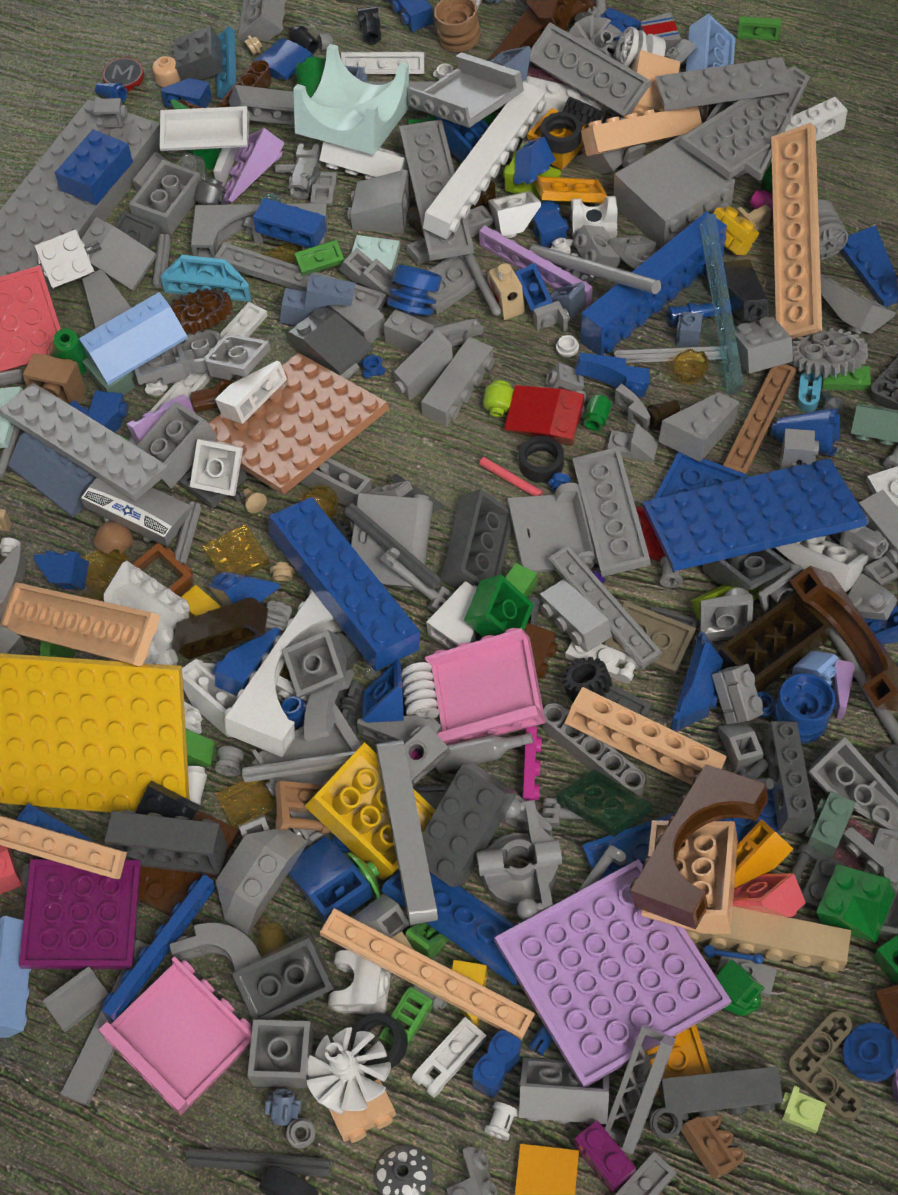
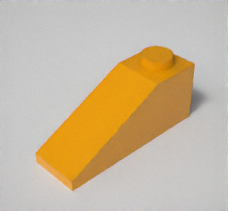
[734,819,794,888]

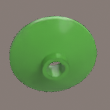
[346,852,380,900]

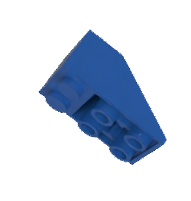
[287,836,373,924]

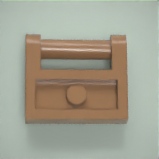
[275,781,330,834]

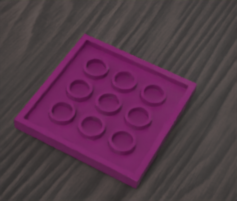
[19,859,141,969]

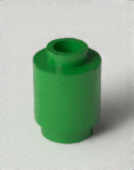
[583,394,612,431]

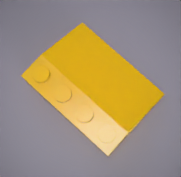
[305,742,436,881]

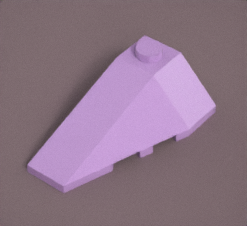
[222,128,284,205]

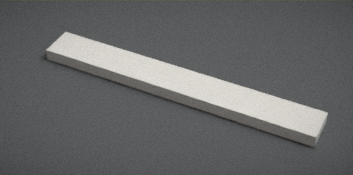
[149,302,267,413]

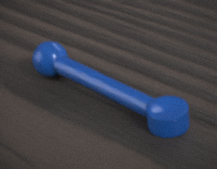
[704,945,764,964]

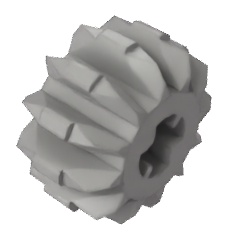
[265,601,292,636]

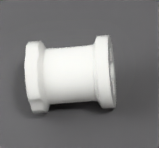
[485,1102,519,1141]

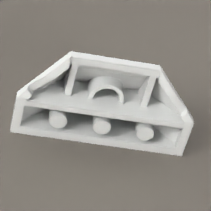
[182,659,237,737]

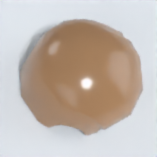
[93,521,134,554]

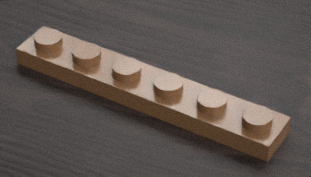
[723,364,797,474]

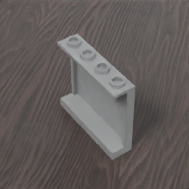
[407,52,524,128]
[251,703,361,846]

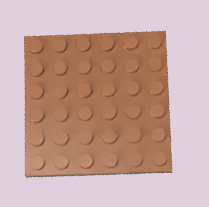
[208,353,390,495]

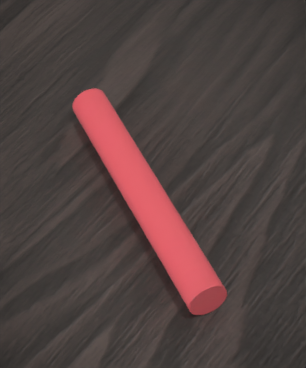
[479,457,543,496]

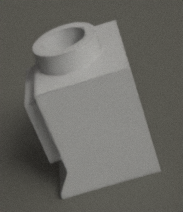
[93,97,128,128]

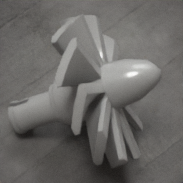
[568,15,622,58]

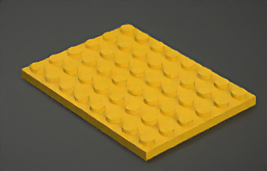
[0,653,190,813]

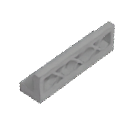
[605,1025,676,1155]

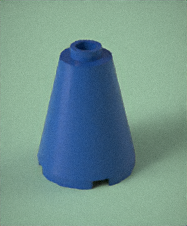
[772,408,840,456]

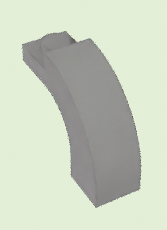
[169,923,261,971]

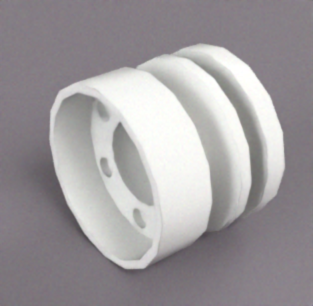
[613,27,666,69]

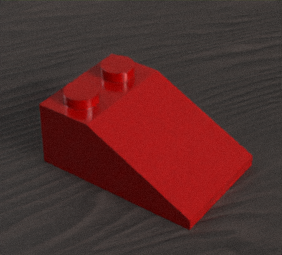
[504,385,584,446]

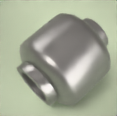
[195,177,226,205]

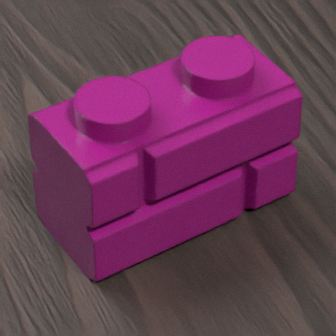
[574,1120,636,1194]

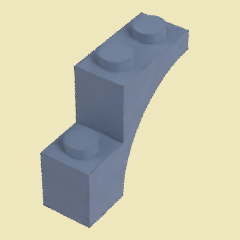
[280,274,356,326]

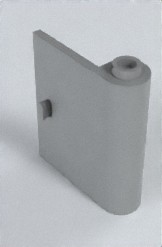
[507,483,598,573]
[351,493,433,591]

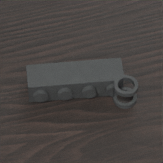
[649,1066,783,1138]

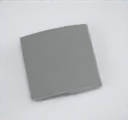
[609,235,656,269]

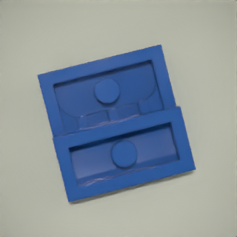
[253,38,313,80]

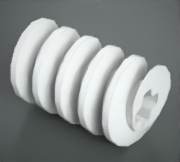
[401,662,439,719]

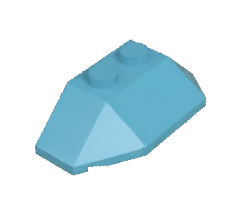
[160,255,251,302]

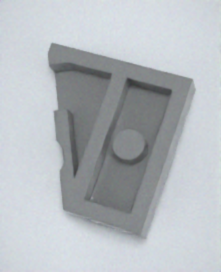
[848,574,897,620]

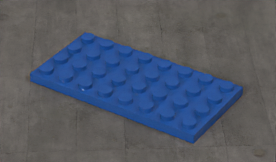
[643,458,867,571]

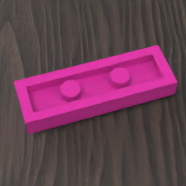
[522,726,542,801]

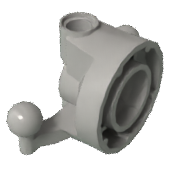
[476,799,562,920]

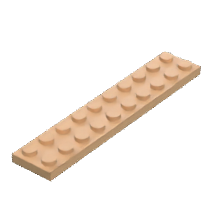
[771,123,822,339]
[0,582,160,666]

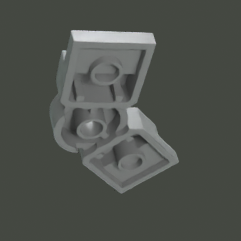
[135,329,271,385]

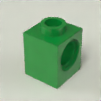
[873,935,898,985]
[716,959,765,1009]

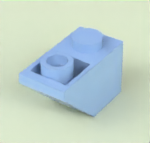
[791,651,838,687]

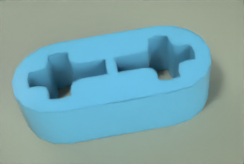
[797,371,822,412]

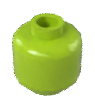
[483,380,514,417]

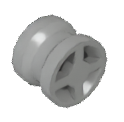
[215,746,244,777]

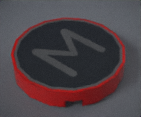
[102,57,144,91]

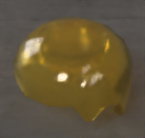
[673,348,709,384]
[303,485,339,520]

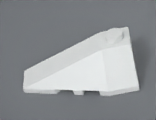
[775,536,870,592]

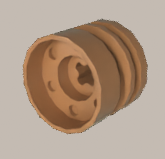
[434,0,481,52]

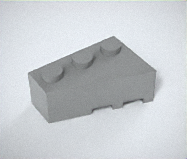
[658,392,739,462]

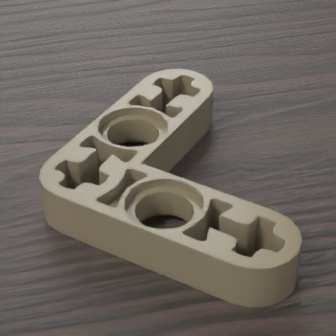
[788,1011,862,1122]

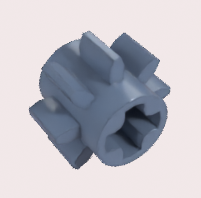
[264,1089,301,1126]

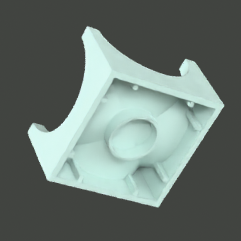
[293,44,409,155]

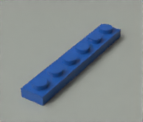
[102,875,216,1022]

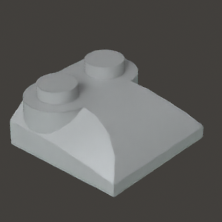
[700,588,753,641]

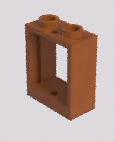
[133,542,193,596]

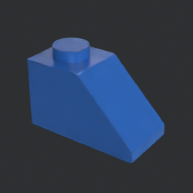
[515,263,553,313]

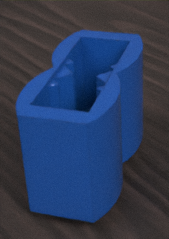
[472,1029,521,1098]

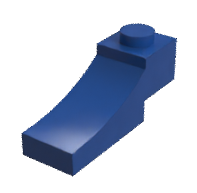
[575,353,650,398]

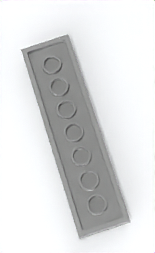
[399,119,474,261]
[0,382,169,501]

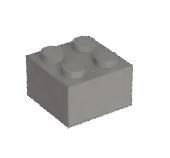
[730,317,793,374]
[248,1019,314,1088]

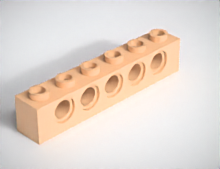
[565,687,727,785]

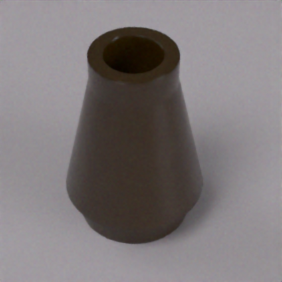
[647,400,680,427]

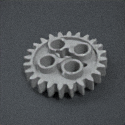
[792,328,868,378]

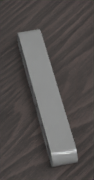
[376,739,438,925]

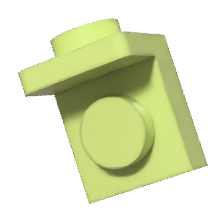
[780,1085,826,1134]

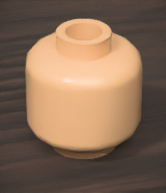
[152,56,181,87]

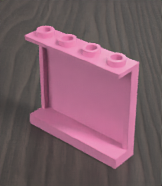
[425,628,546,745]
[99,956,252,1116]

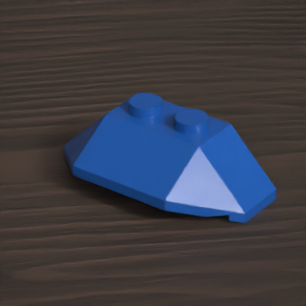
[436,116,489,163]
[671,631,723,732]

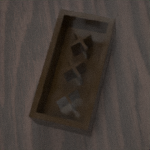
[719,591,832,693]

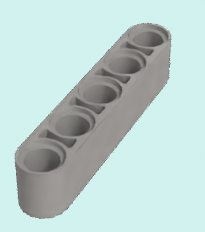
[542,703,645,801]

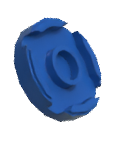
[842,1022,898,1083]

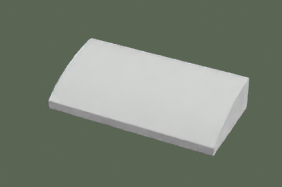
[160,106,249,151]

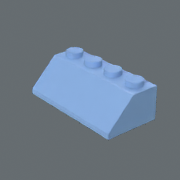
[686,13,735,71]
[79,292,188,385]
[0,916,31,1038]

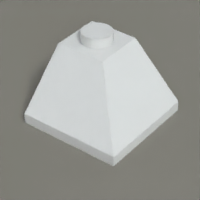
[488,191,541,238]
[190,439,243,496]

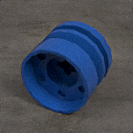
[387,265,442,315]
[773,673,836,744]

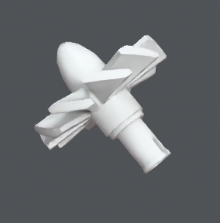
[306,1027,391,1114]

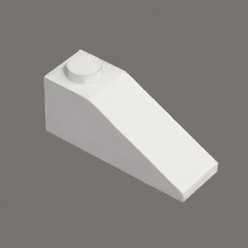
[215,361,287,424]

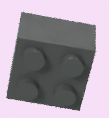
[174,26,223,81]

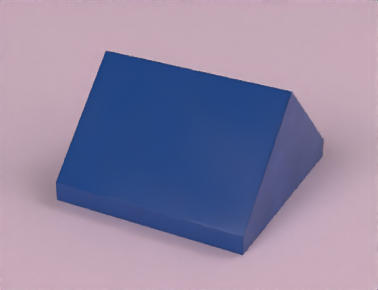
[362,660,404,723]

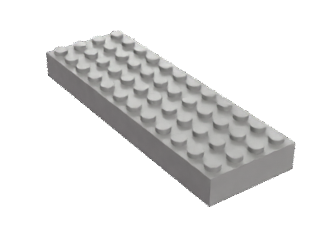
[0,99,160,294]

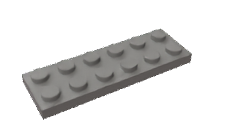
[529,22,652,118]
[655,57,793,111]
[572,447,651,577]

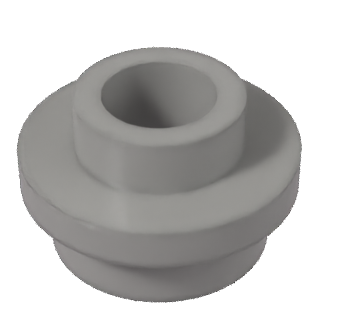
[286,1118,315,1149]

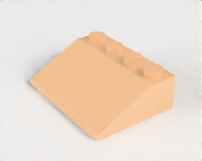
[641,820,738,934]

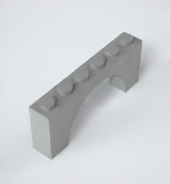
[191,203,328,258]

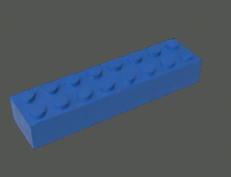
[581,211,727,355]
[269,497,420,672]

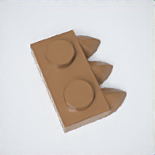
[681,1115,745,1180]

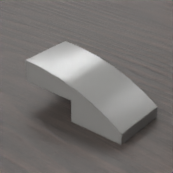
[310,172,338,206]
[615,384,650,432]

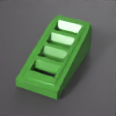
[379,986,433,1047]

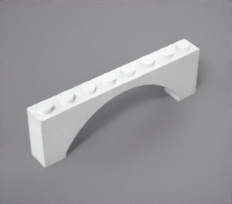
[223,589,343,757]

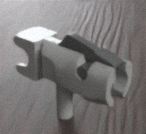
[275,144,321,199]

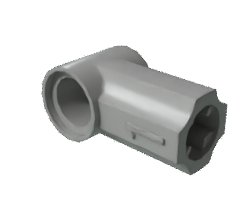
[839,526,889,559]

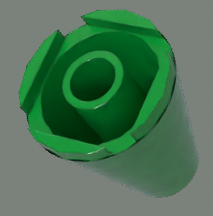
[295,57,326,98]
[47,328,88,376]

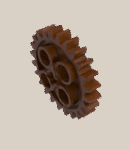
[169,288,233,335]

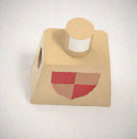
[487,263,525,320]

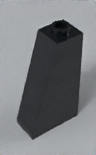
[704,259,767,322]

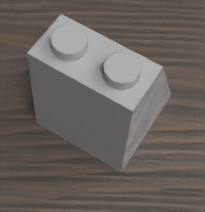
[348,170,410,233]

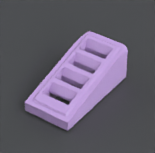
[832,659,855,720]

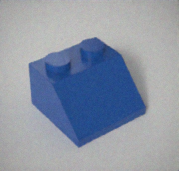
[208,572,280,607]

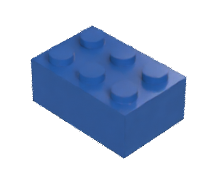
[55,129,133,205]

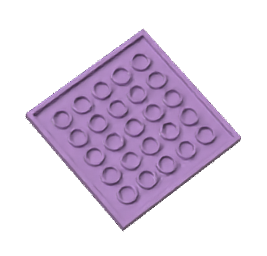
[494,859,731,1087]

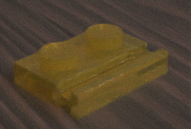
[216,779,277,828]

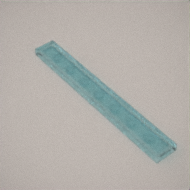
[700,214,744,395]

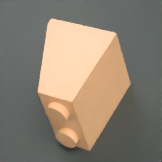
[631,50,680,117]

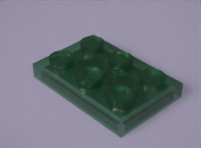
[556,769,652,837]

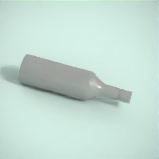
[436,733,534,774]

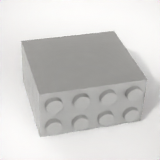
[613,134,735,249]

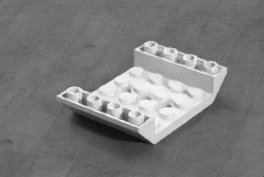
[104,561,202,734]

